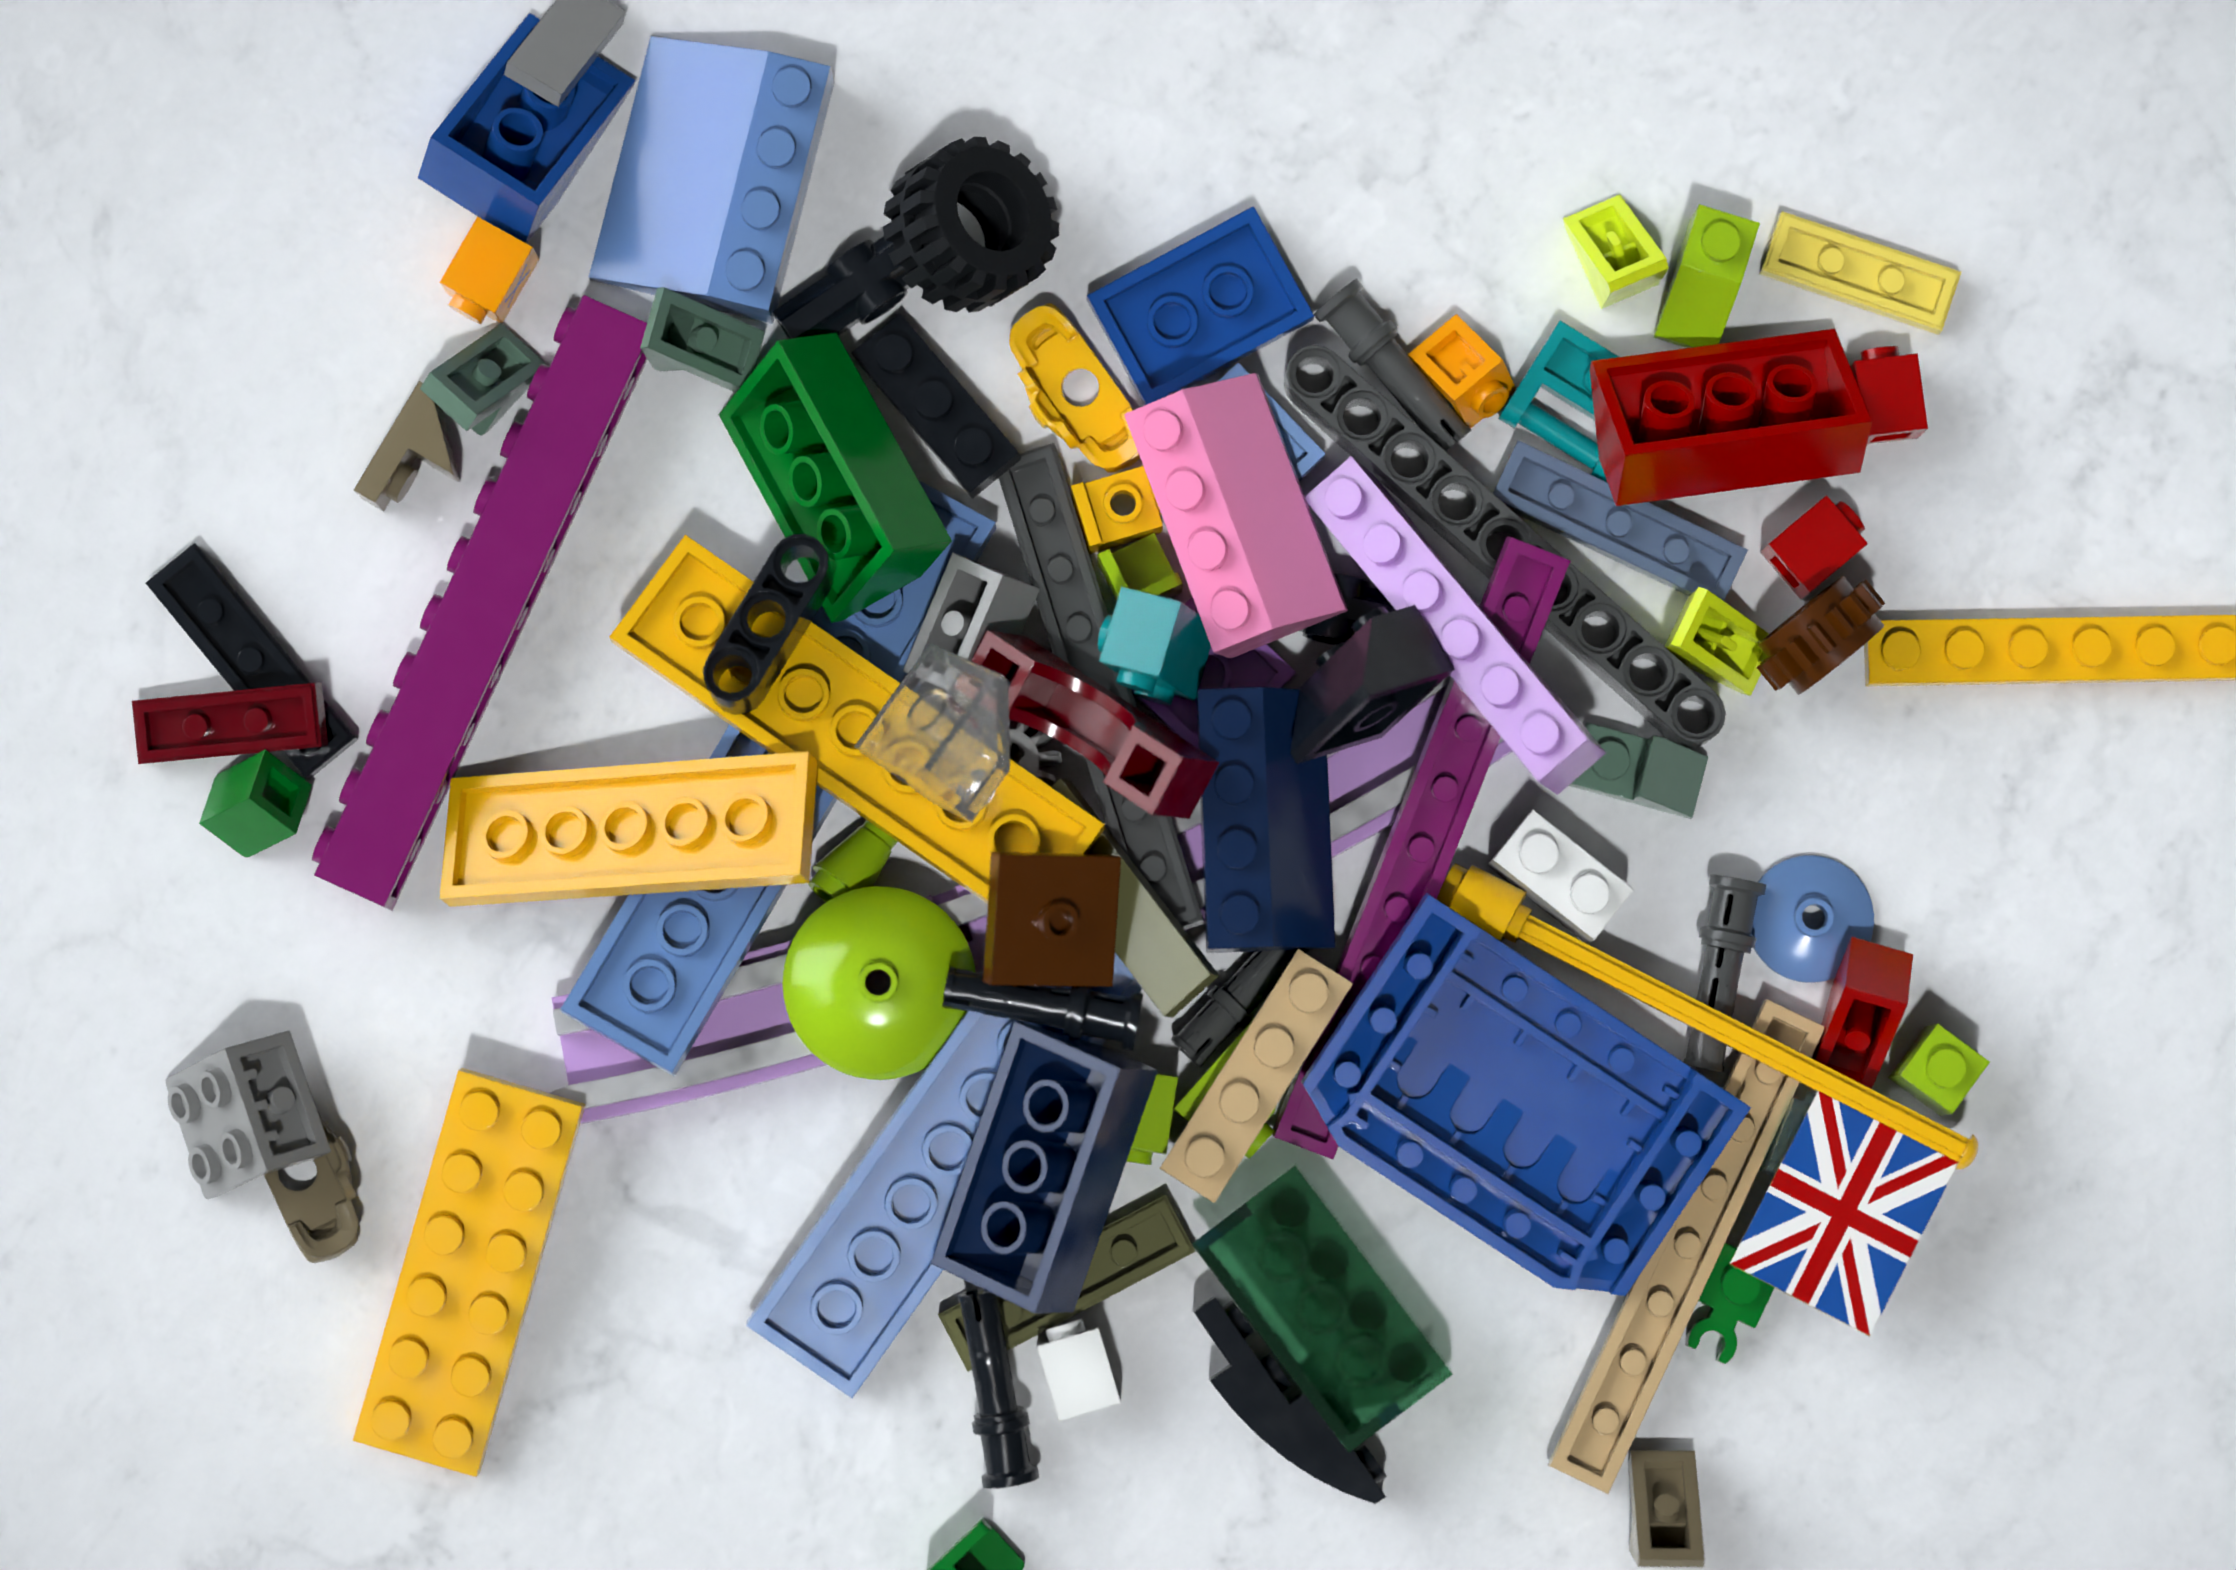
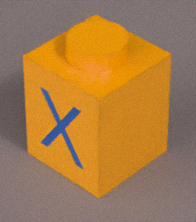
[439,217,539,324]

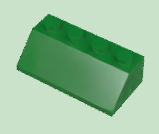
[719,333,952,623]

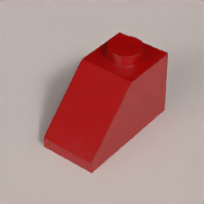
[1812,937,1913,1089]

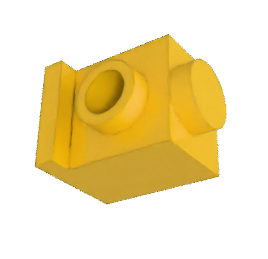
[1071,466,1163,554]

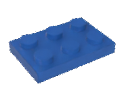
[1087,206,1314,405]

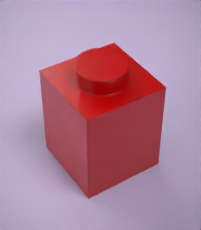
[1850,346,1928,444]
[1760,495,1868,600]

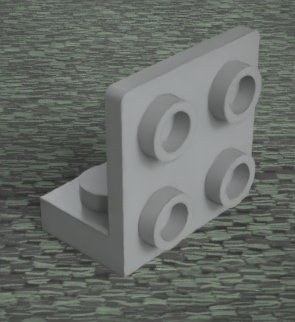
[165,1030,331,1199]

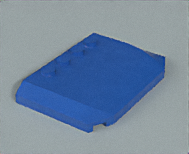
[1301,893,1751,1296]

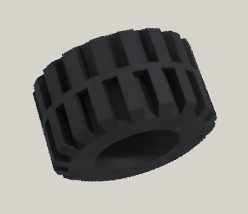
[883,136,1059,313]

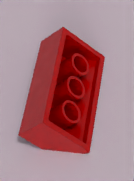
[1590,329,1872,506]

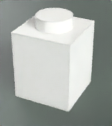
[1036,1319,1121,1422]

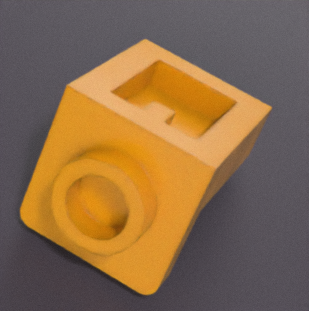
[1408,314,1516,428]

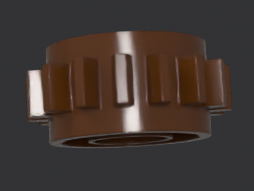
[1756,576,1885,695]

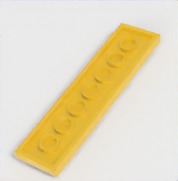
[609,535,1105,904]

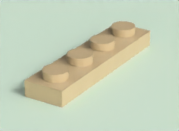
[1159,949,1353,1203]

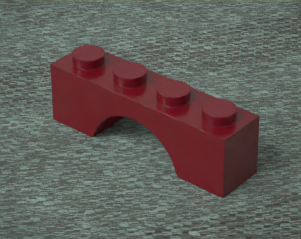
[958,630,1220,819]

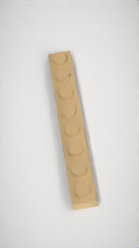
[1548,999,1825,1494]

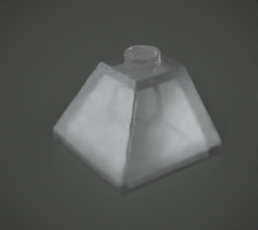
[855,643,1010,822]

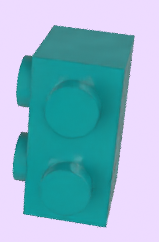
[1098,587,1211,706]

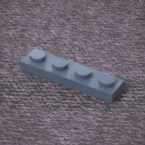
[1493,440,1748,601]

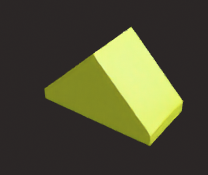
[1563,194,1669,309]
[1664,587,1769,696]

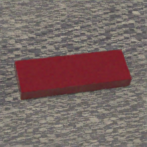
[132,682,328,764]

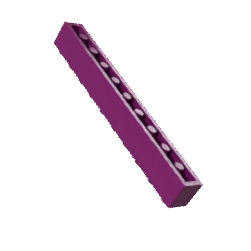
[312,295,648,911]

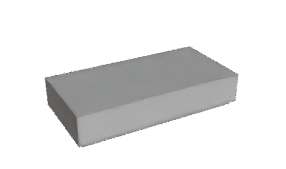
[504,0,626,107]

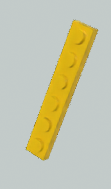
[1864,615,2236,686]

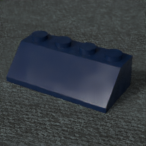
[1196,687,1335,953]
[931,1021,1158,1314]

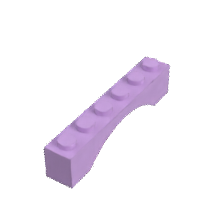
[1305,456,1606,795]

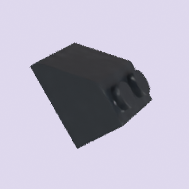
[1290,605,1455,764]

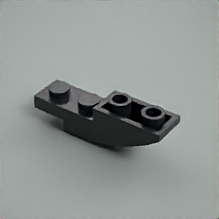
[1193,1297,1387,1504]

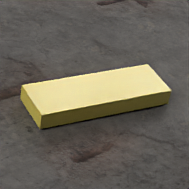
[1759,211,1961,335]

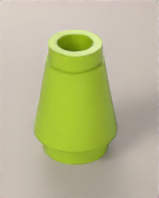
[808,820,898,902]

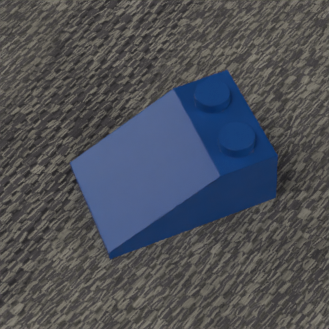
[418,13,636,244]

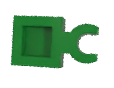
[1685,1242,1774,1364]

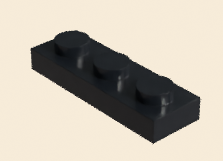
[851,313,1021,499]

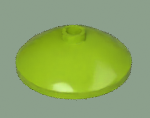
[783,886,976,1080]

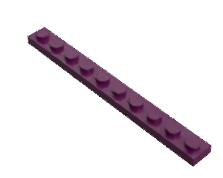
[1272,536,1571,1160]

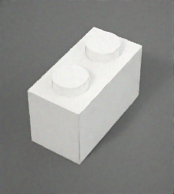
[1487,810,1634,944]

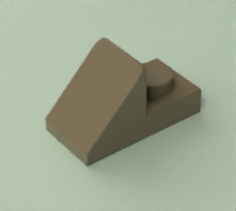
[354,381,460,512]
[1628,1450,1705,1567]

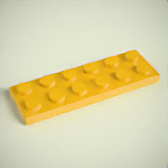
[439,751,818,907]
[353,1068,586,1477]

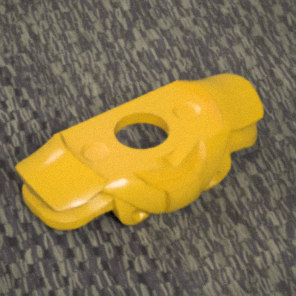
[1009,303,1140,473]

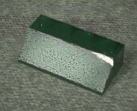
[1192,1163,1453,1453]

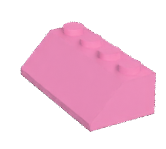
[1124,373,1348,658]

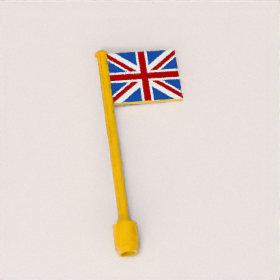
[1437,863,1979,1337]

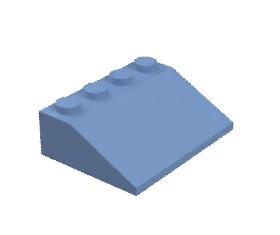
[589,36,834,324]

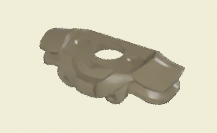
[264,1110,358,1263]

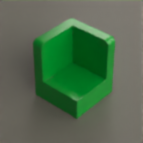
[199,749,312,857]
[927,1517,1025,1570]

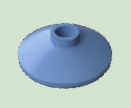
[1751,855,1874,983]

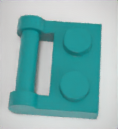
[1499,320,1619,483]

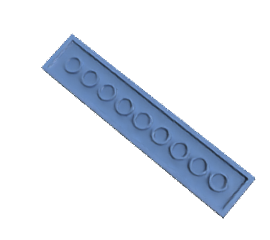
[560,480,996,1077]

